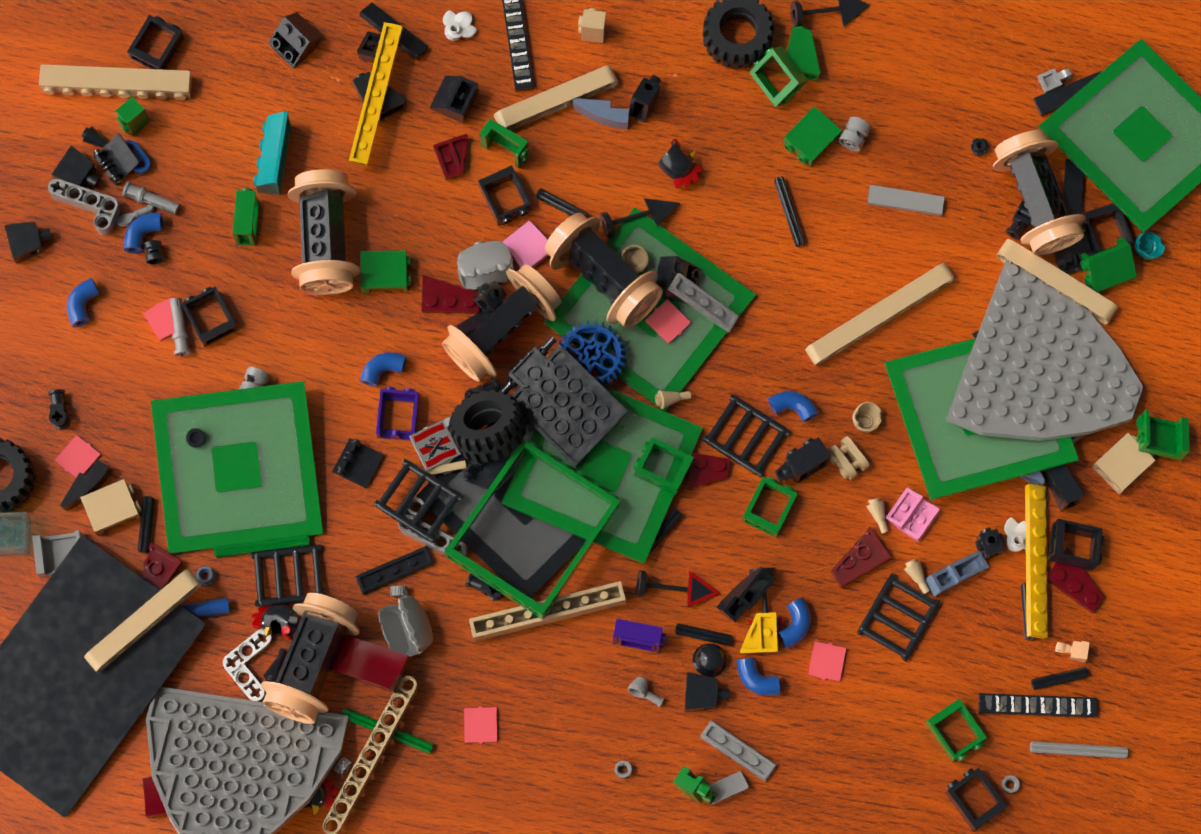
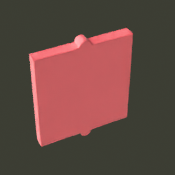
[143,297,187,341]
[645,299,691,344]
[54,435,101,478]
[808,642,846,682]
[464,706,497,744]

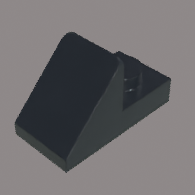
[357,31,381,63]

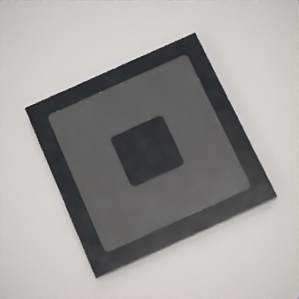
[416,418,586,598]

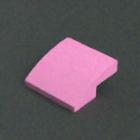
[503,221,549,268]
[886,488,941,542]

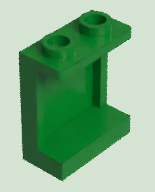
[783,106,842,167]
[479,118,530,168]
[1080,237,1137,292]
[360,250,411,293]
[1136,410,1190,460]

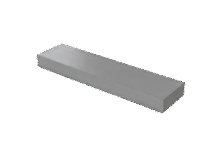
[867,185,945,216]
[668,273,739,332]
[700,720,776,782]

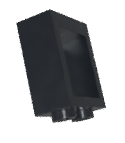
[127,15,184,70]
[478,165,532,225]
[1082,203,1134,254]
[182,286,238,347]
[1048,518,1104,570]
[945,768,1007,831]

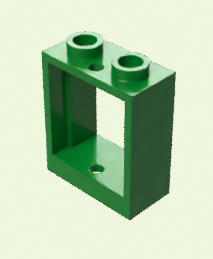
[749,46,808,107]
[232,188,259,246]
[633,437,694,496]
[742,477,798,538]
[925,698,987,762]

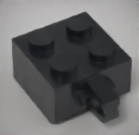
[775,437,831,483]

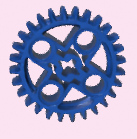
[558,320,627,386]

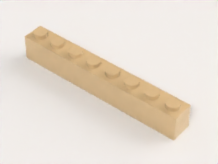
[39,64,192,100]
[469,581,626,642]

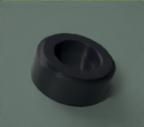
[186,428,206,448]

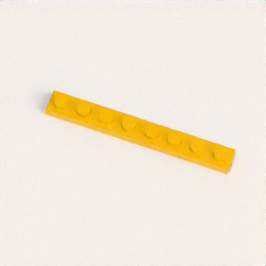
[349,22,403,167]
[1025,484,1048,639]

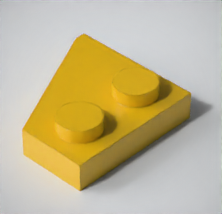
[740,612,778,653]

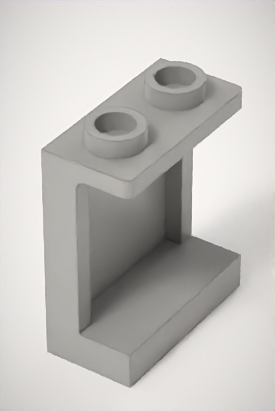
[32,530,86,578]

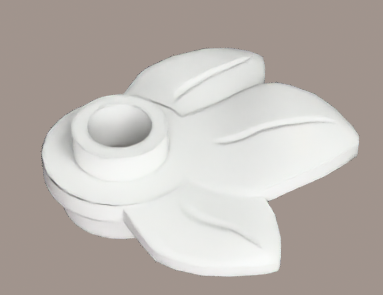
[443,10,477,41]
[1004,517,1026,552]

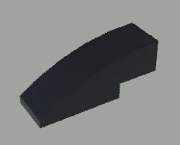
[60,459,112,511]
[716,567,775,623]

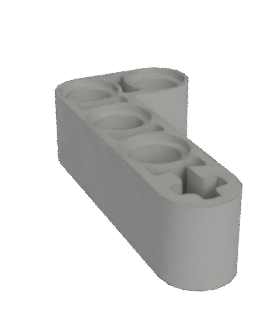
[48,179,120,236]
[398,498,468,557]

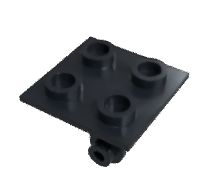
[93,133,139,186]
[1054,231,1096,274]
[332,438,384,488]
[463,456,509,489]

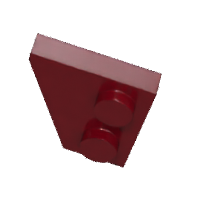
[433,133,468,181]
[686,452,730,490]

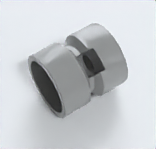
[838,116,872,152]
[239,366,271,389]

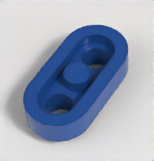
[125,140,151,175]

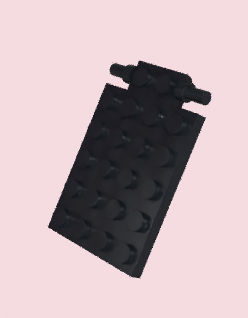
[498,336,629,467]

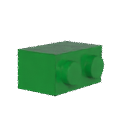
[115,96,150,136]

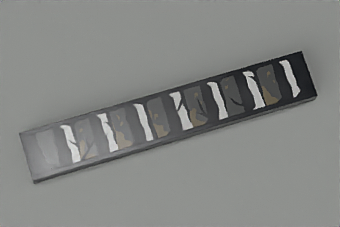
[502,0,534,92]
[978,693,1097,718]

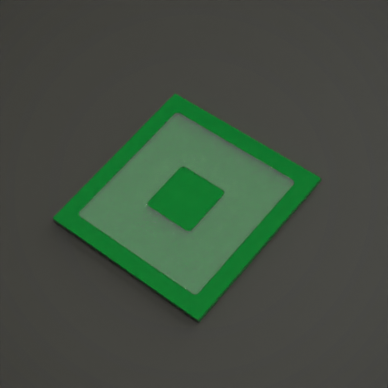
[1038,38,1201,233]
[543,207,756,412]
[884,338,1079,501]
[151,381,323,554]
[501,386,703,564]

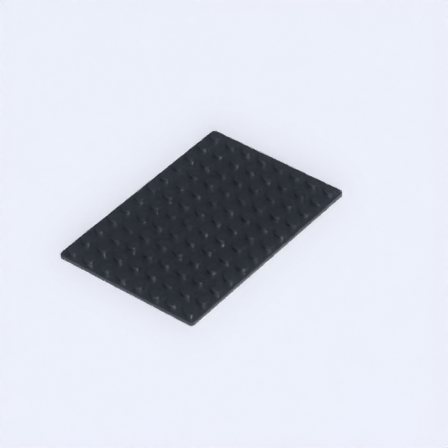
[0,536,205,817]

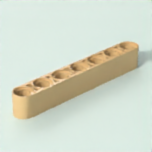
[494,65,619,131]
[996,239,1118,324]
[84,569,201,672]

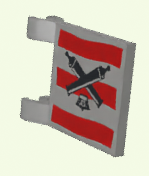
[409,416,461,471]

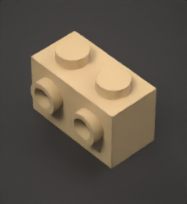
[578,8,606,43]

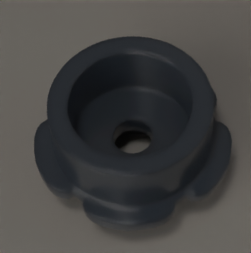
[970,138,989,156]

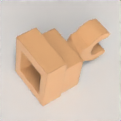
[1055,641,1090,663]

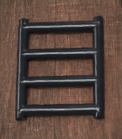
[702,394,791,478]
[373,459,464,543]
[251,545,327,607]
[857,573,941,662]

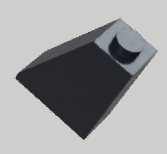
[352,72,407,121]
[1041,465,1084,512]

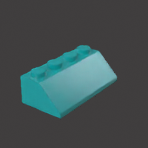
[254,111,291,195]

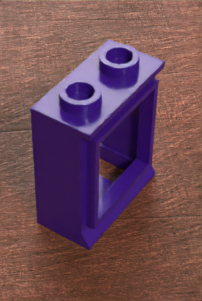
[376,387,420,441]
[612,619,666,653]

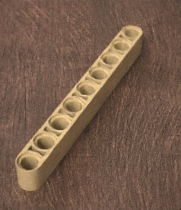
[805,263,956,366]
[323,676,418,834]

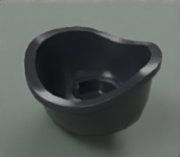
[692,644,726,677]

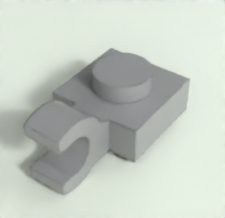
[1037,68,1072,94]

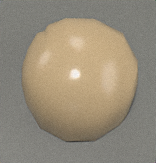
[620,244,649,273]
[852,401,882,433]

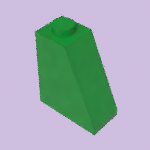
[782,26,820,82]

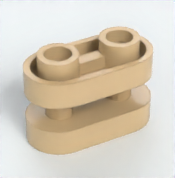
[828,436,869,480]

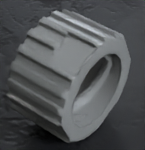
[390,585,408,597]
[334,757,352,777]
[614,760,632,779]
[1001,775,1020,794]

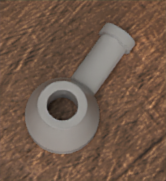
[627,677,664,707]

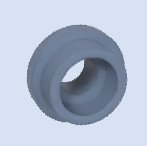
[196,566,215,586]

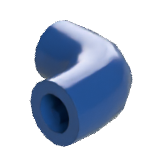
[124,212,163,253]
[66,277,100,328]
[359,352,407,387]
[767,390,819,422]
[778,597,812,649]
[737,658,780,696]

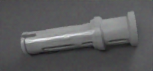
[122,181,180,215]
[170,298,191,356]

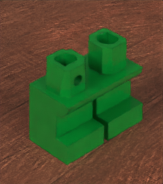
[673,766,717,804]

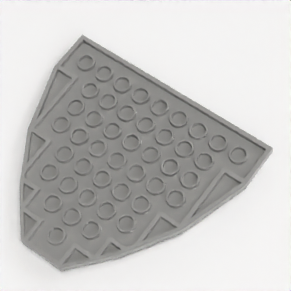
[945,260,1143,441]
[146,687,348,834]

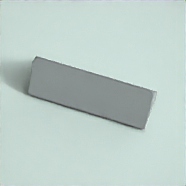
[710,771,749,805]

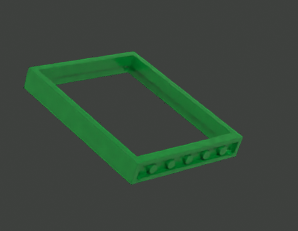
[444,440,620,620]

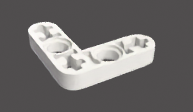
[223,629,272,702]

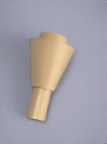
[655,390,691,409]
[866,497,888,534]
[904,559,930,594]

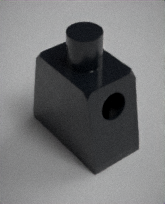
[629,75,661,123]
[51,146,101,188]
[4,222,52,264]
[684,672,729,712]

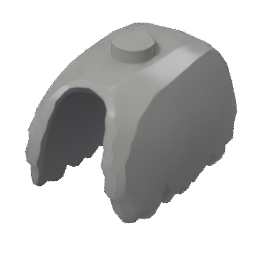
[456,241,514,290]
[378,595,433,657]

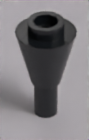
[81,126,109,148]
[263,649,287,682]

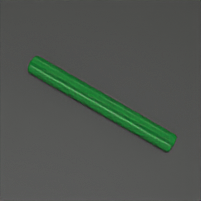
[214,535,310,558]
[341,708,433,754]

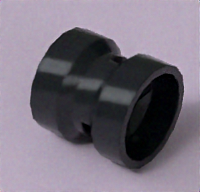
[143,240,165,265]

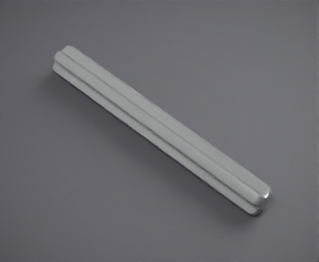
[1030,741,1128,758]

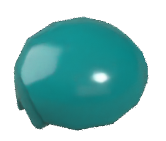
[1135,232,1165,260]

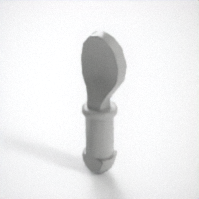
[117,205,154,227]

